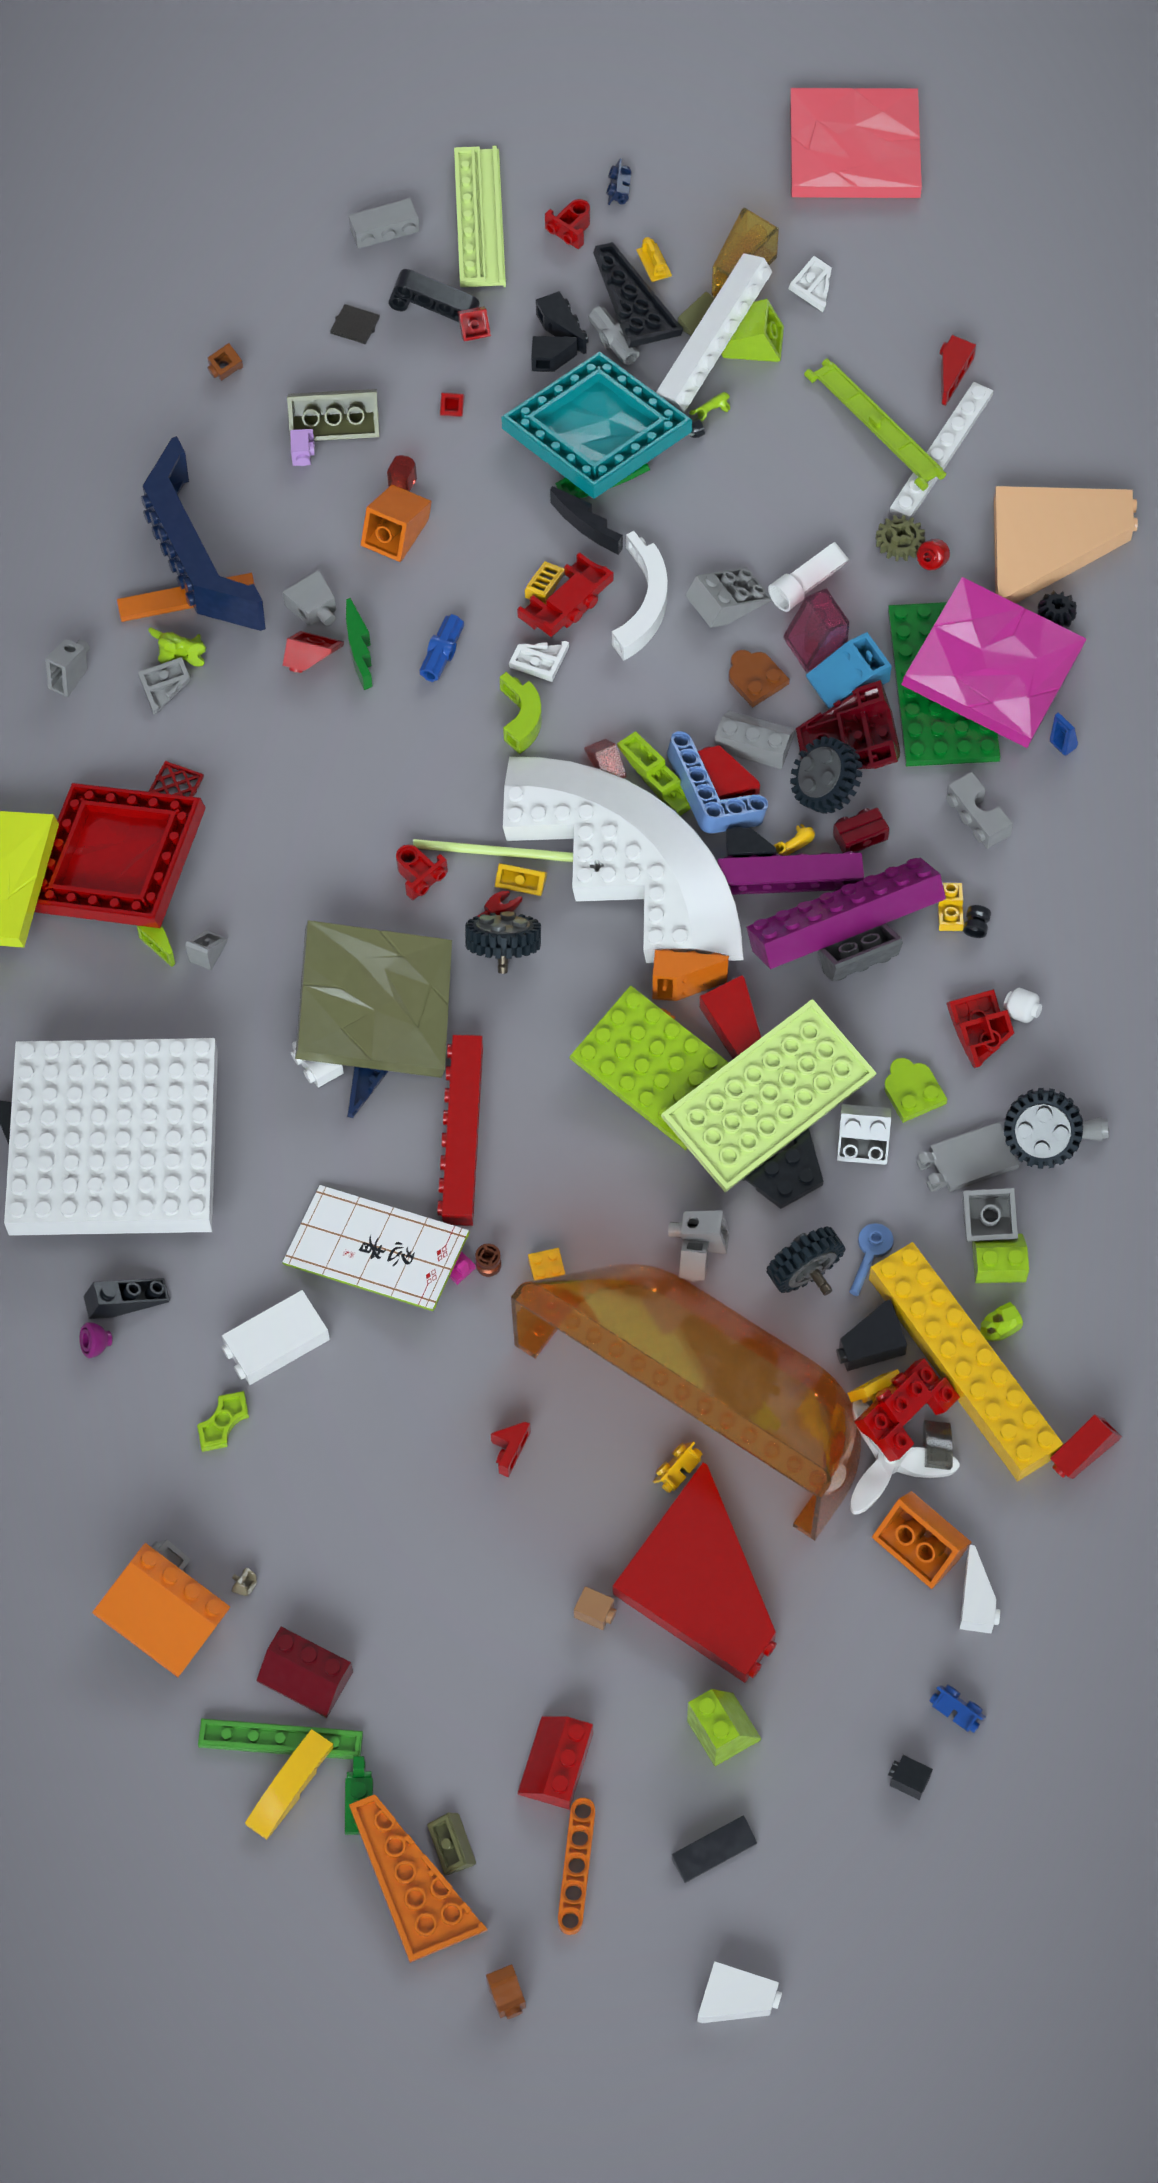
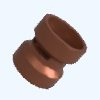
[475,1244,501,1277]

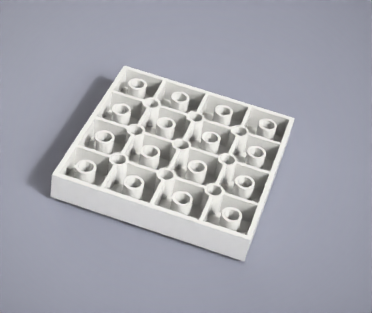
[4,1038,218,1236]

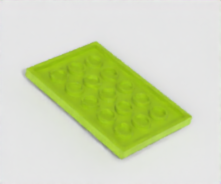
[569,985,729,1150]

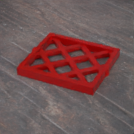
[148,761,204,797]

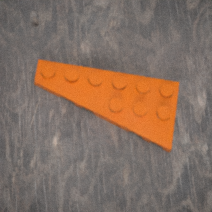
[349,1794,488,1963]

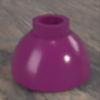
[79,1322,112,1358]

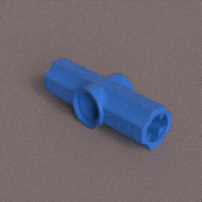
[419,614,464,682]

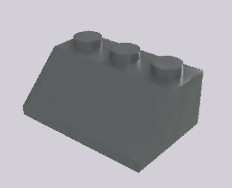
[818,923,903,981]

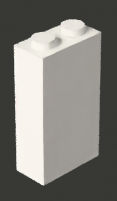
[221,1290,330,1385]

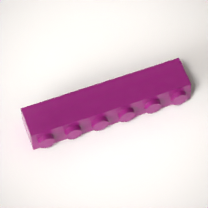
[718,851,864,895]

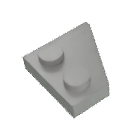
[138,657,190,714]

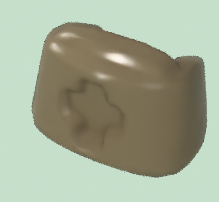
[231,1568,257,1596]

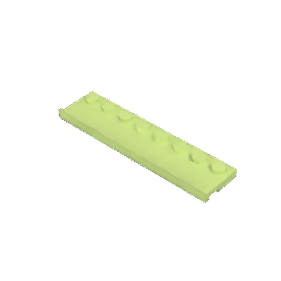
[454,146,506,287]

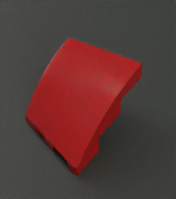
[946,989,1014,1068]

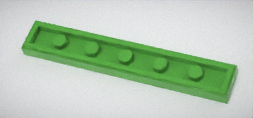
[198,1718,363,1760]

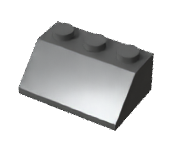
[715,711,796,769]

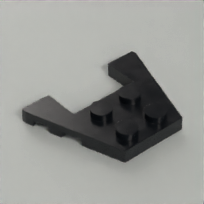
[742,1128,824,1209]

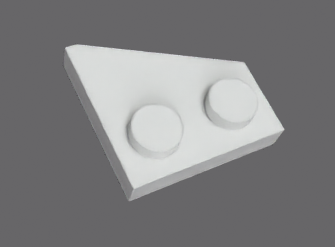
[788,256,832,312]
[509,641,569,682]

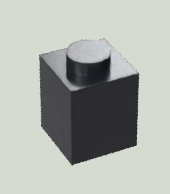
[888,1755,933,1800]

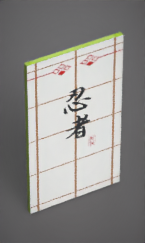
[282,1185,470,1311]

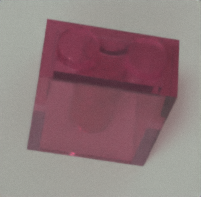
[783,588,850,672]

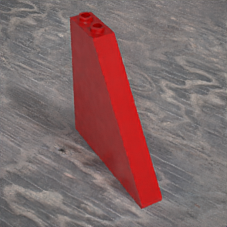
[613,1462,777,1683]

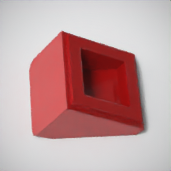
[440,393,465,417]

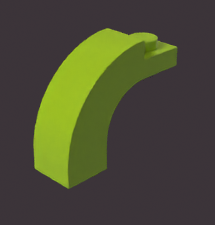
[499,672,542,754]

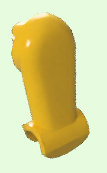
[773,824,815,856]

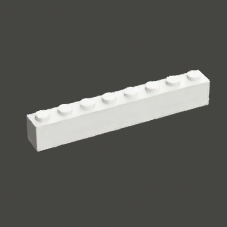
[656,253,772,413]

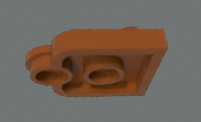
[729,650,790,708]

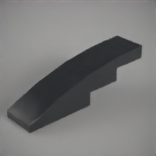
[550,486,623,555]

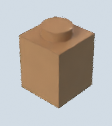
[574,1586,617,1630]

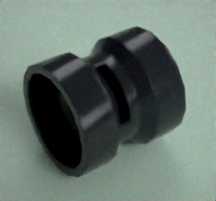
[963,905,991,938]

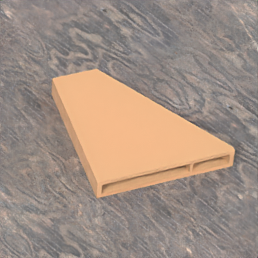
[994,486,1138,603]

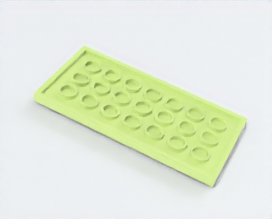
[661,999,877,1192]

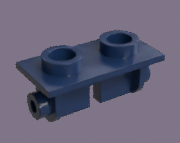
[606,158,632,205]

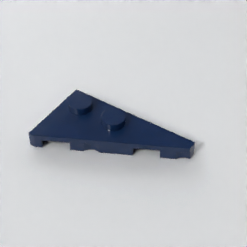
[347,1067,389,1118]

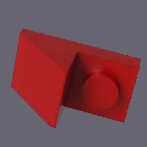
[491,1422,531,1478]

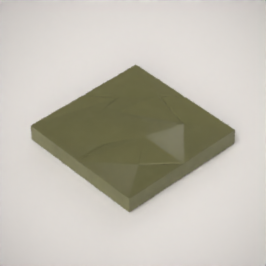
[295,920,452,1078]

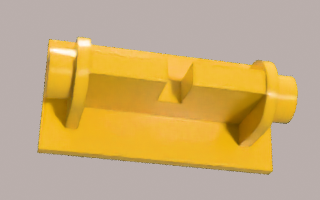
[636,237,672,282]
[652,1441,703,1493]

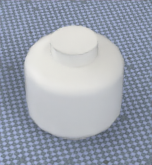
[1004,988,1042,1023]

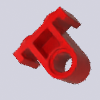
[545,199,590,250]
[396,845,448,901]

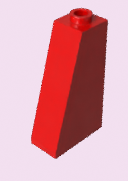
[699,975,761,1059]

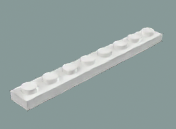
[889,382,993,520]

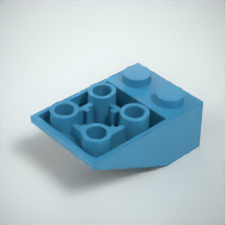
[806,632,892,709]

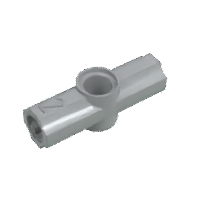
[588,306,639,365]

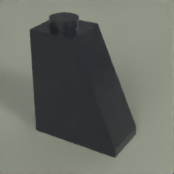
[836,1299,907,1371]

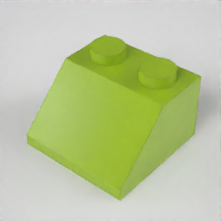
[972,1234,1029,1283]

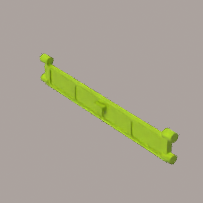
[804,358,946,491]

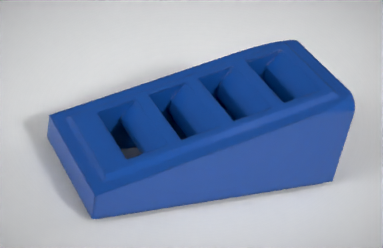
[1050,712,1078,756]

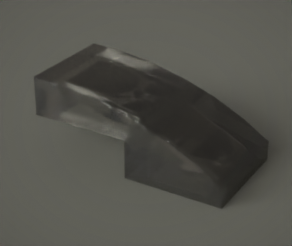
[923,1420,953,1470]

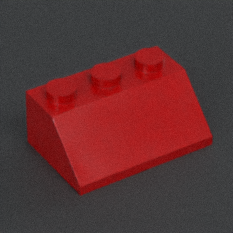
[517,1716,593,1810]

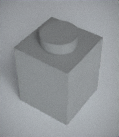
[679,1239,709,1282]

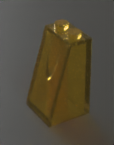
[712,207,779,298]

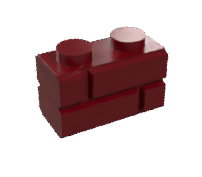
[833,807,889,853]

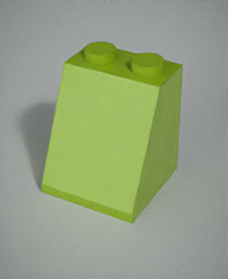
[721,299,784,362]
[687,1689,761,1767]

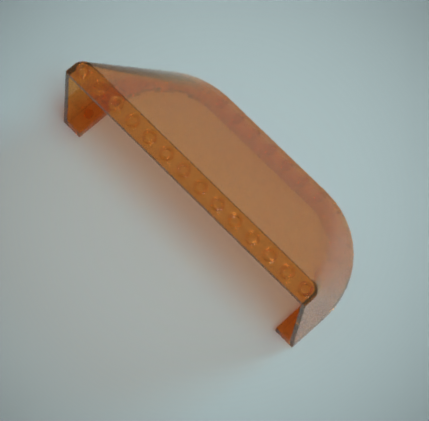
[511,1264,861,1541]

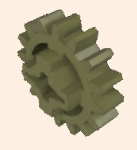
[875,515,925,561]

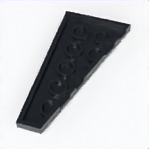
[593,242,683,348]

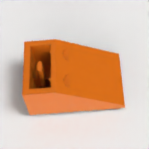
[652,949,729,1001]

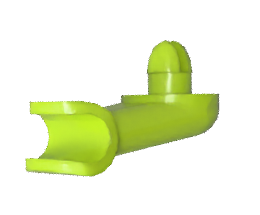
[689,392,730,422]

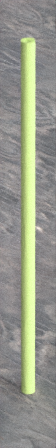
[413,839,573,862]

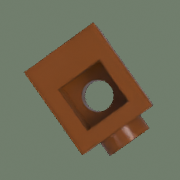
[207,343,243,381]

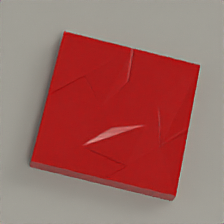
[35,783,206,928]

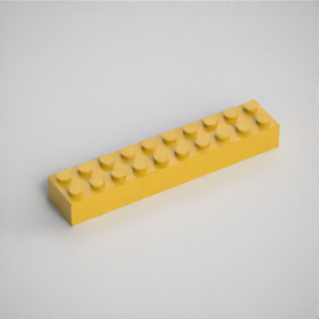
[869,1242,1063,1482]

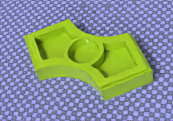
[197,1391,249,1452]

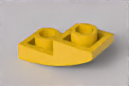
[938,883,964,931]

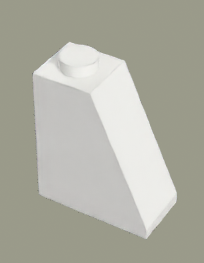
[697,1961,782,2023]

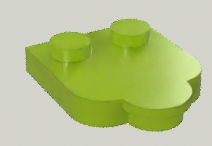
[884,1058,948,1123]

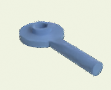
[849,1223,894,1296]

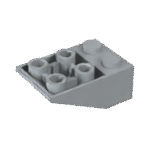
[685,567,772,628]

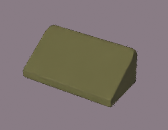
[678,291,714,336]
[427,1812,476,1876]

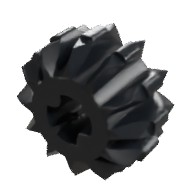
[1038,590,1077,627]

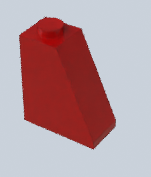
[698,745,760,800]
[1050,1414,1122,1479]

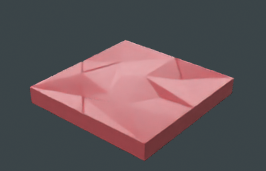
[790,88,922,198]

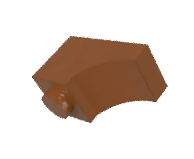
[486,1964,526,2019]

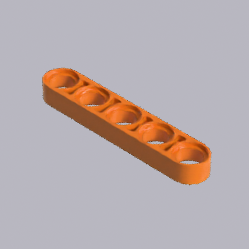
[558,1798,595,1935]

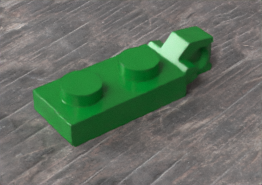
[345,1756,373,1835]

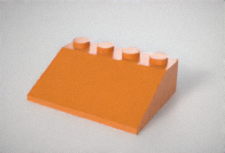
[92,1543,230,1677]

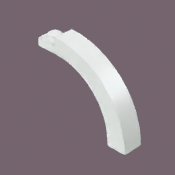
[612,531,668,661]

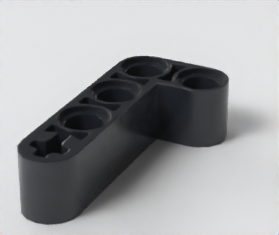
[388,269,480,322]

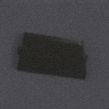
[330,304,380,344]

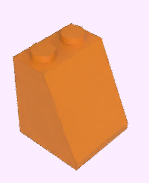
[360,485,432,562]

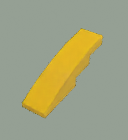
[245,1729,333,1840]

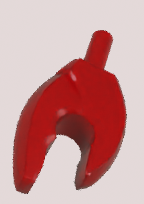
[478,891,522,917]

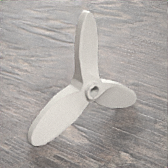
[850,1400,960,1514]

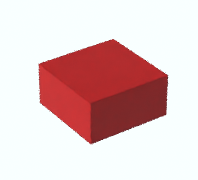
[457,306,491,341]

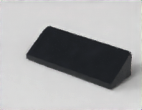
[671,1815,757,1883]

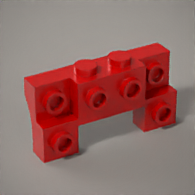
[517,552,614,637]
[854,1358,960,1462]

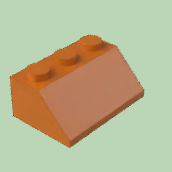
[872,1491,972,1589]

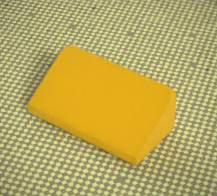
[494,863,547,896]

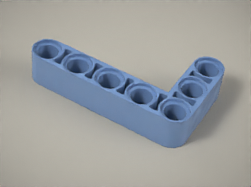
[667,731,768,833]

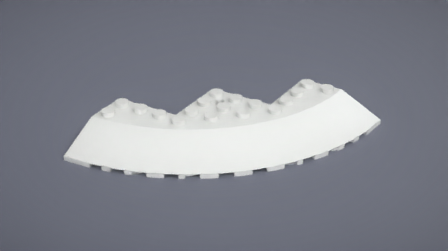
[503,757,744,963]

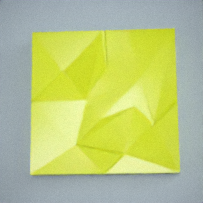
[0,811,59,948]

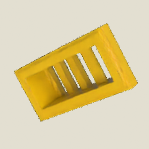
[525,561,564,605]

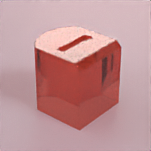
[387,455,417,492]

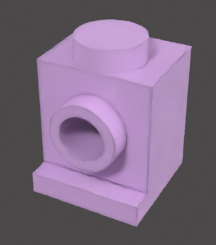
[290,429,315,466]

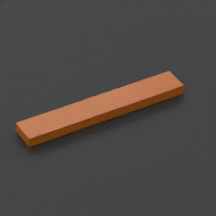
[117,573,255,622]

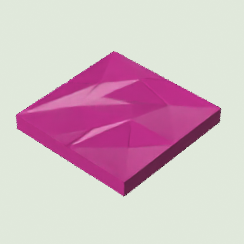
[901,577,1086,748]

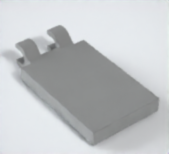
[916,1122,1019,1192]

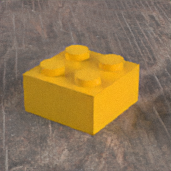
[528,1248,566,1289]

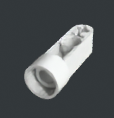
[768,542,849,612]

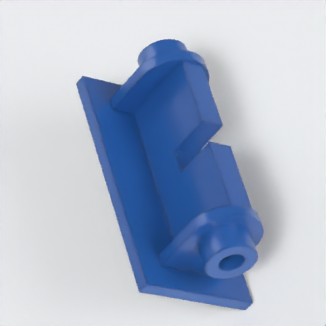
[929,1684,986,1733]

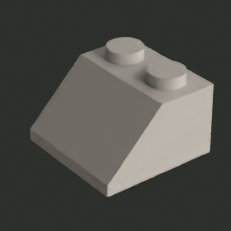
[962,1188,1018,1242]

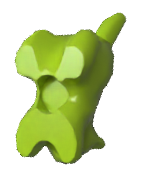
[148,627,206,667]

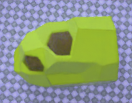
[980,1302,1023,1342]

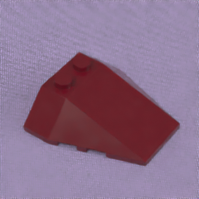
[796,680,901,769]

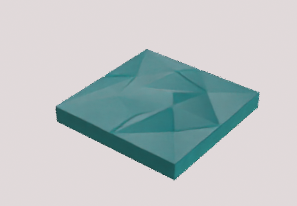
[501,351,692,499]

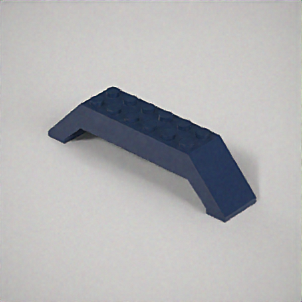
[141,436,266,631]

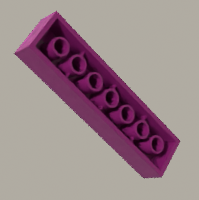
[746,857,946,969]

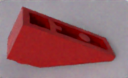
[940,335,976,406]

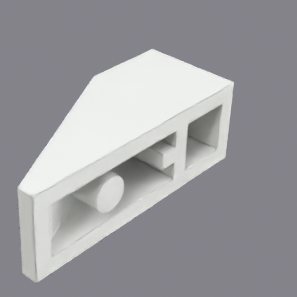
[959,1545,1000,1634]

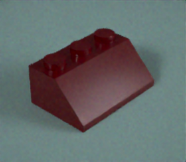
[256,1626,353,1718]

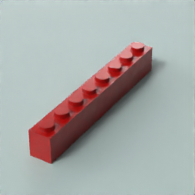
[437,1035,483,1226]

